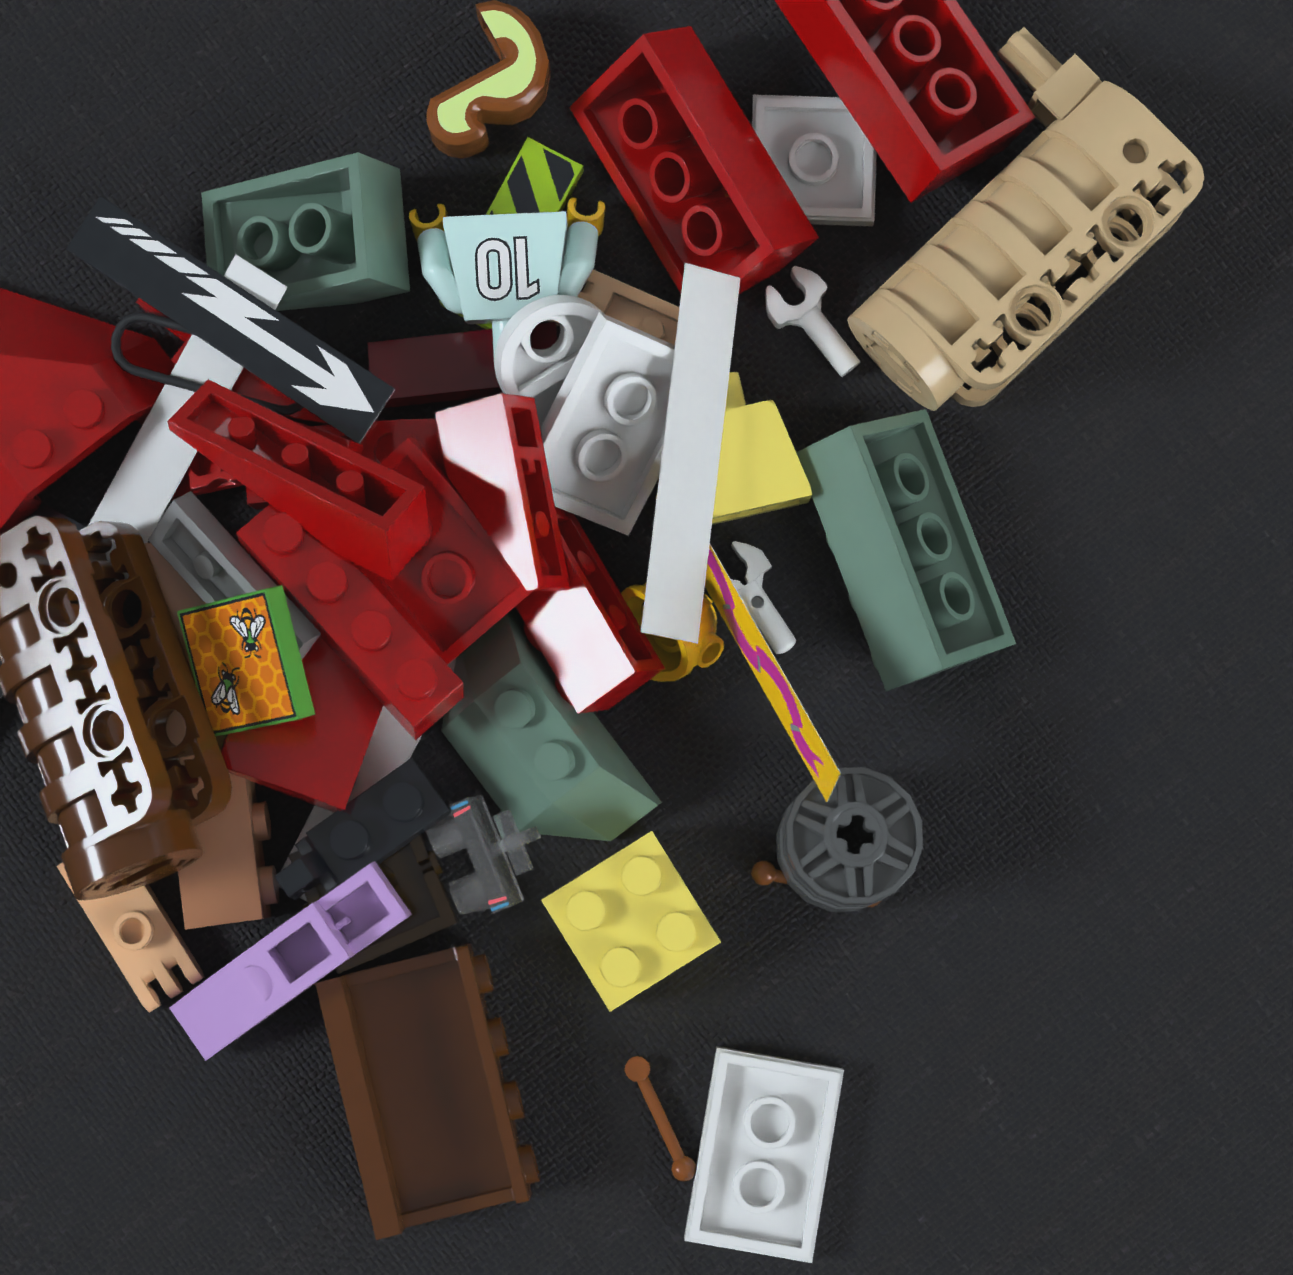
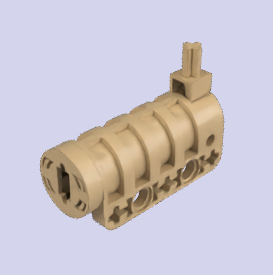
[847,27,1204,411]

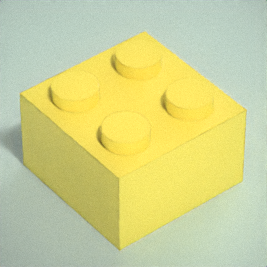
[541,831,721,1012]

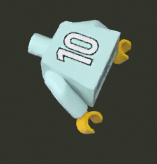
[409,198,605,357]

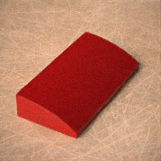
[221,636,383,812]

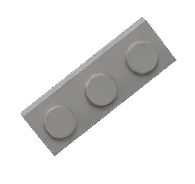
[148,491,321,660]

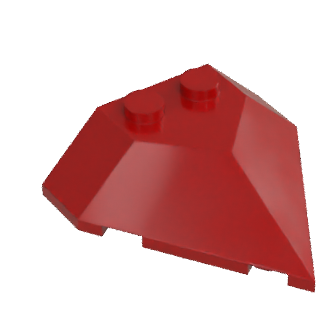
[0,288,175,535]

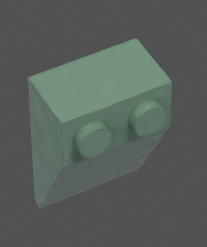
[201,152,410,311]

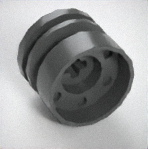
[776,767,923,912]

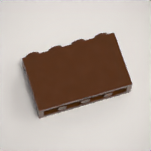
[315,943,540,1240]

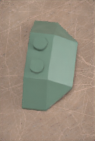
[441,608,662,841]

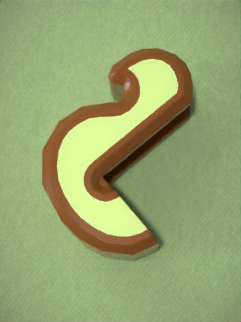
[426,0,550,158]

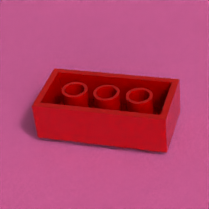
[774,0,1036,203]

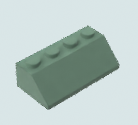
[796,409,1016,691]

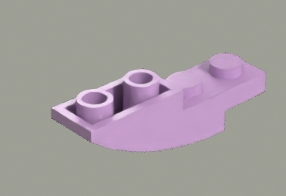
[169,861,412,1061]

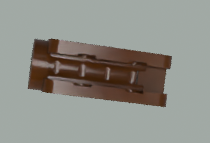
[0,516,232,900]

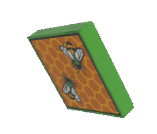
[177,585,315,737]

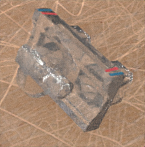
[426,794,541,914]

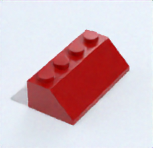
[569,26,819,294]

